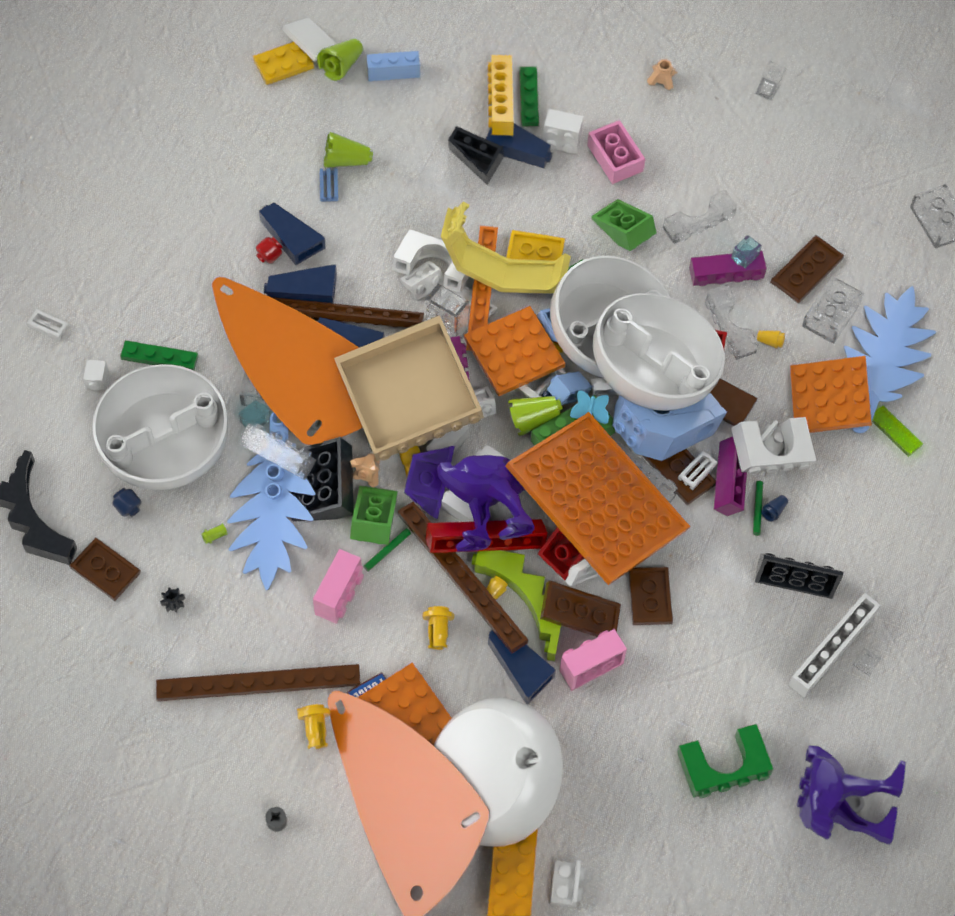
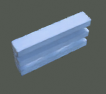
[320,168,338,202]

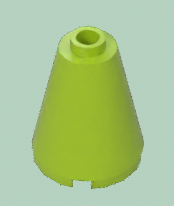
[317,38,363,81]
[324,132,373,168]
[508,396,563,437]

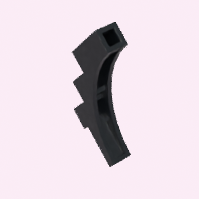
[0,450,77,565]

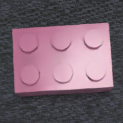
[587,120,645,184]
[313,549,364,624]
[559,629,627,691]

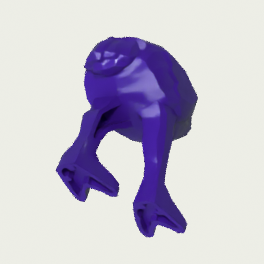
[437,455,535,552]
[797,745,906,845]

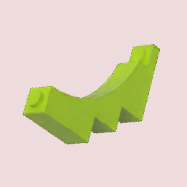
[472,550,561,661]

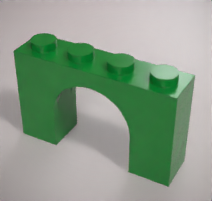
[677,724,774,798]

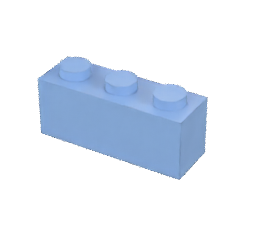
[367,51,420,81]

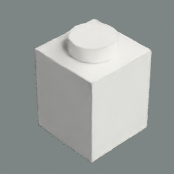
[83,360,108,391]

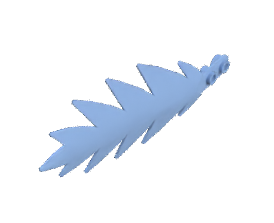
[844,286,936,433]
[227,412,316,590]

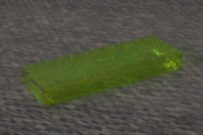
[872,405,923,457]

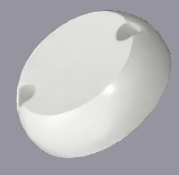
[550,256,670,378]
[593,293,725,411]
[93,365,228,490]
[434,698,563,847]

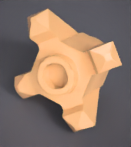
[647,59,678,90]
[350,453,380,488]

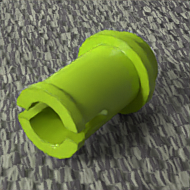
[201,523,228,544]

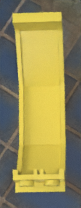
[441,201,571,294]

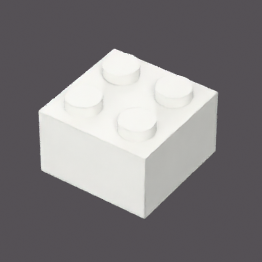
[543,109,583,154]

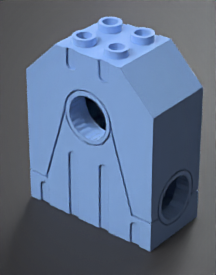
[612,393,727,461]

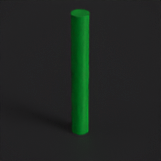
[753,481,764,536]
[363,528,411,572]

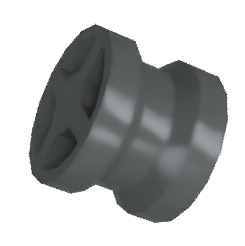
[265,807,287,832]

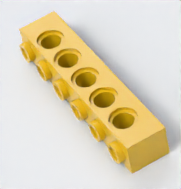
[488,55,514,135]

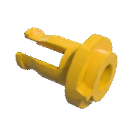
[422,606,454,650]
[297,704,331,749]

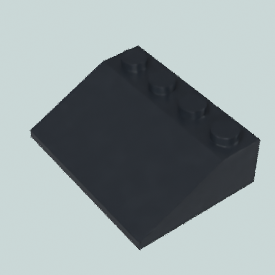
[291,437,354,521]
[755,553,844,599]

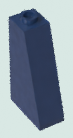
[486,123,553,169]
[259,202,326,266]
[264,264,337,304]
[318,317,384,348]
[488,630,556,705]

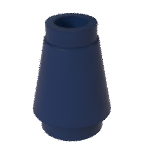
[761,495,788,522]

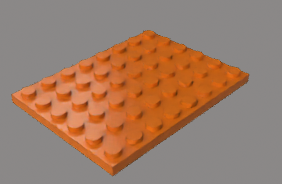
[505,412,690,585]

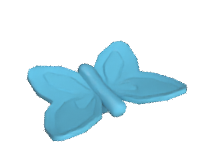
[570,390,609,424]

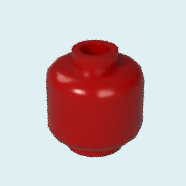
[256,237,283,264]

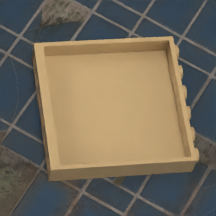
[334,315,484,461]

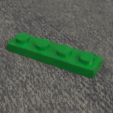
[520,67,539,127]
[120,340,199,371]

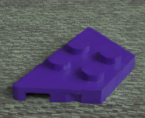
[404,446,455,519]

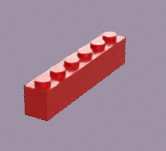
[426,519,547,553]

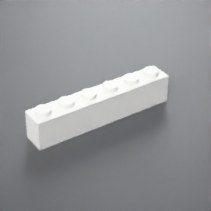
[789,593,881,698]

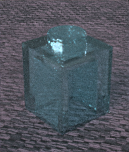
[731,235,762,269]
[238,400,270,434]

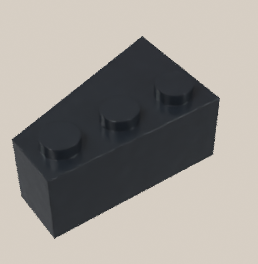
[448,126,504,185]

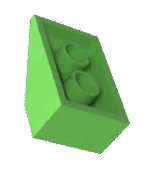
[591,199,657,251]
[350,486,398,545]

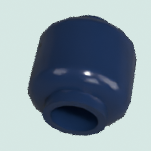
[112,488,142,517]

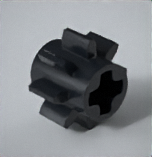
[160,587,186,613]

